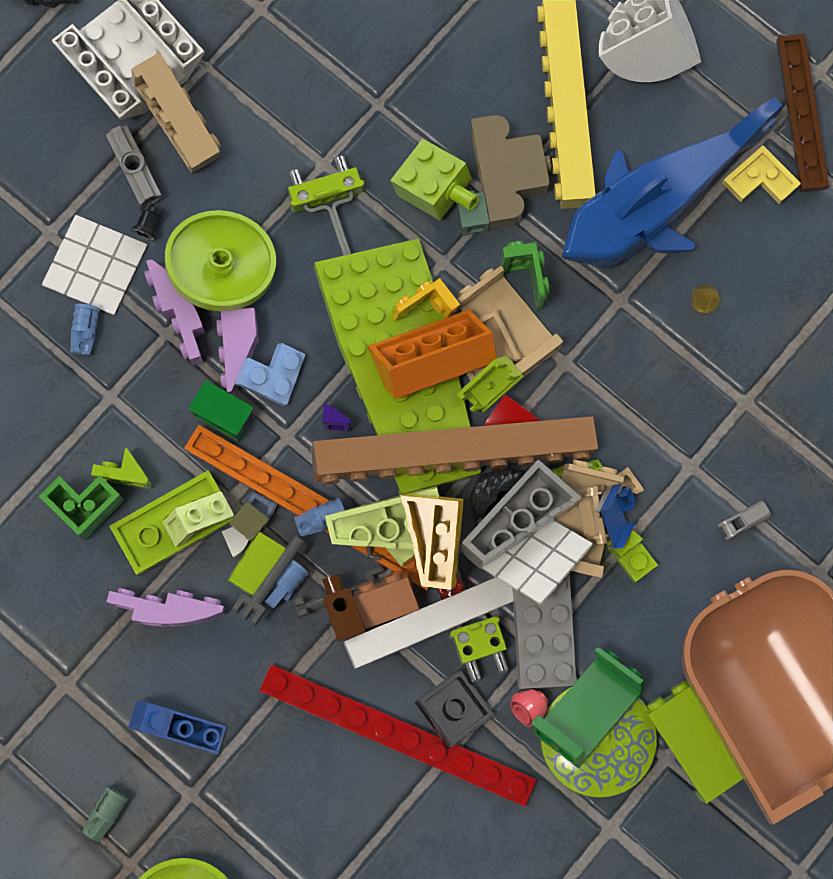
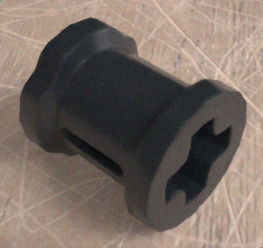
[131,204,164,240]

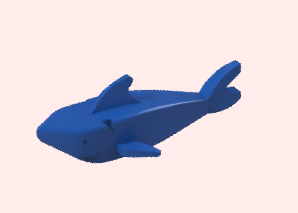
[562,97,782,267]

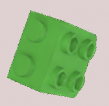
[500,241,549,310]

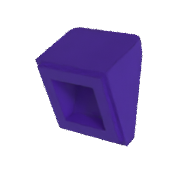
[322,403,352,432]

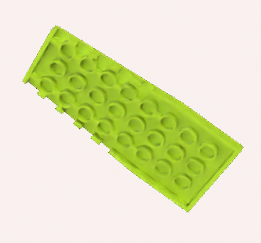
[313,238,481,495]

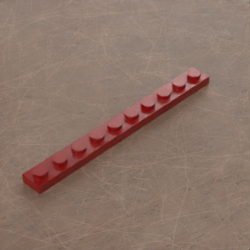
[259,665,536,807]

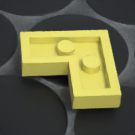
[722,146,801,204]

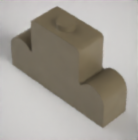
[470,115,551,230]

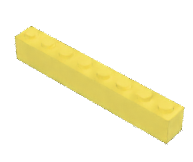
[537,0,595,209]

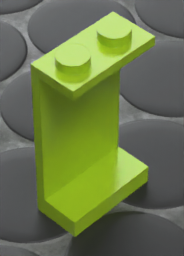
[643,680,743,804]

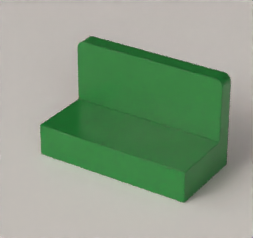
[188,381,253,442]

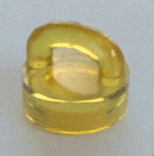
[691,285,719,313]

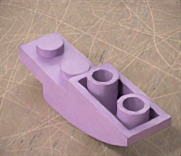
[144,259,205,366]
[107,588,227,627]

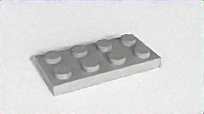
[512,572,576,689]

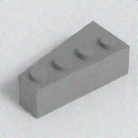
[459,460,582,569]

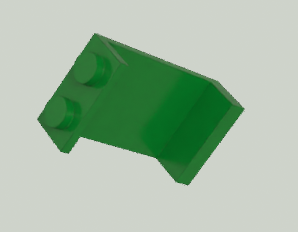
[531,647,644,769]

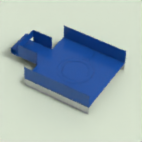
[595,484,636,549]

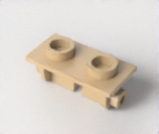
[576,485,611,545]

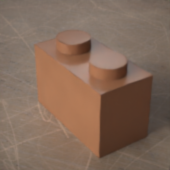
[353,571,420,629]

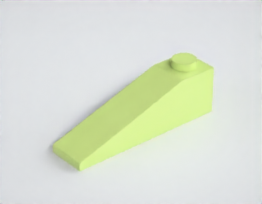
[325,486,439,550]

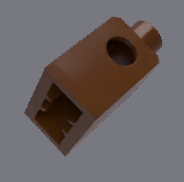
[322,574,365,641]

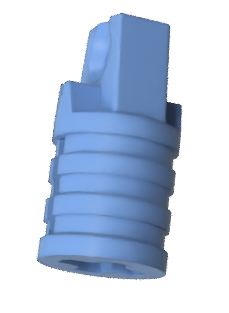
[70,304,100,356]
[294,497,345,536]
[263,559,309,608]

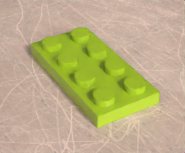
[109,470,234,576]

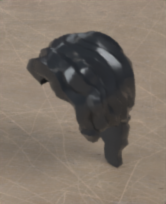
[471,468,522,527]

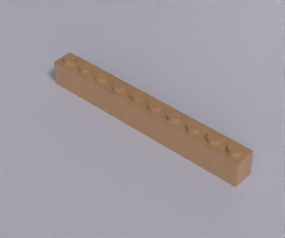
[311,416,598,485]

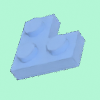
[235,343,305,406]

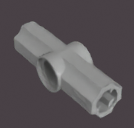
[106,125,162,207]

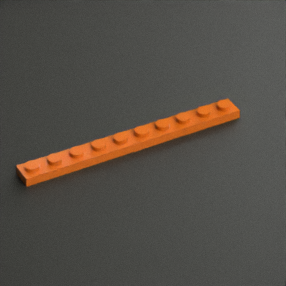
[184,425,429,591]

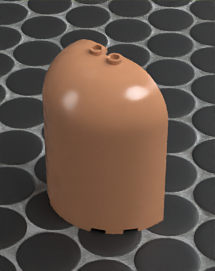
[681,570,833,825]

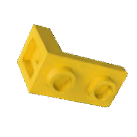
[392,278,460,321]

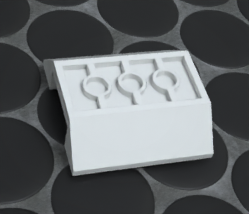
[51,0,205,120]

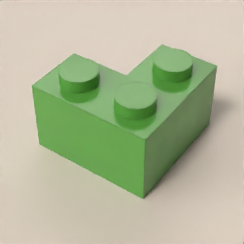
[39,475,125,541]

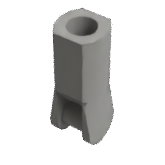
[718,501,771,541]

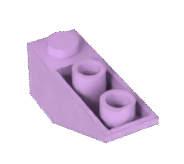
[217,308,259,396]

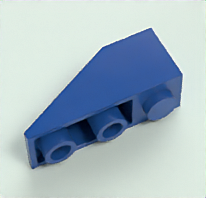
[128,700,227,754]

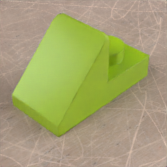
[91,447,152,489]
[604,530,658,583]

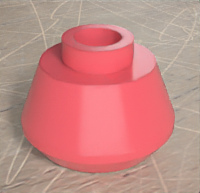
[510,689,548,727]

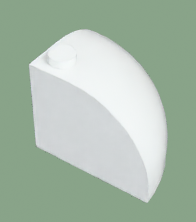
[599,0,701,82]

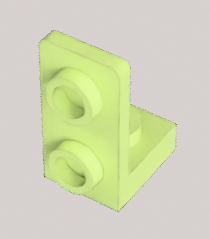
[162,492,233,547]

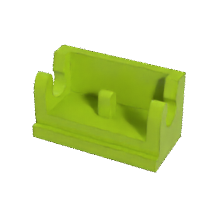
[457,356,524,413]
[227,532,286,596]

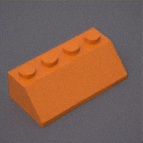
[368,310,497,399]

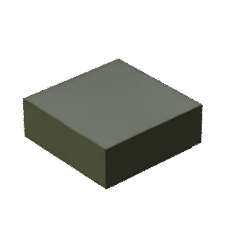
[228,501,268,541]

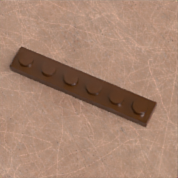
[776,34,829,192]

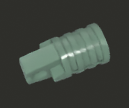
[82,786,129,842]

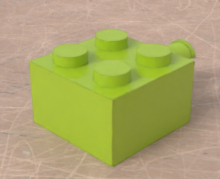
[390,139,480,221]

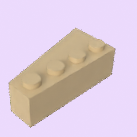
[131,52,221,174]

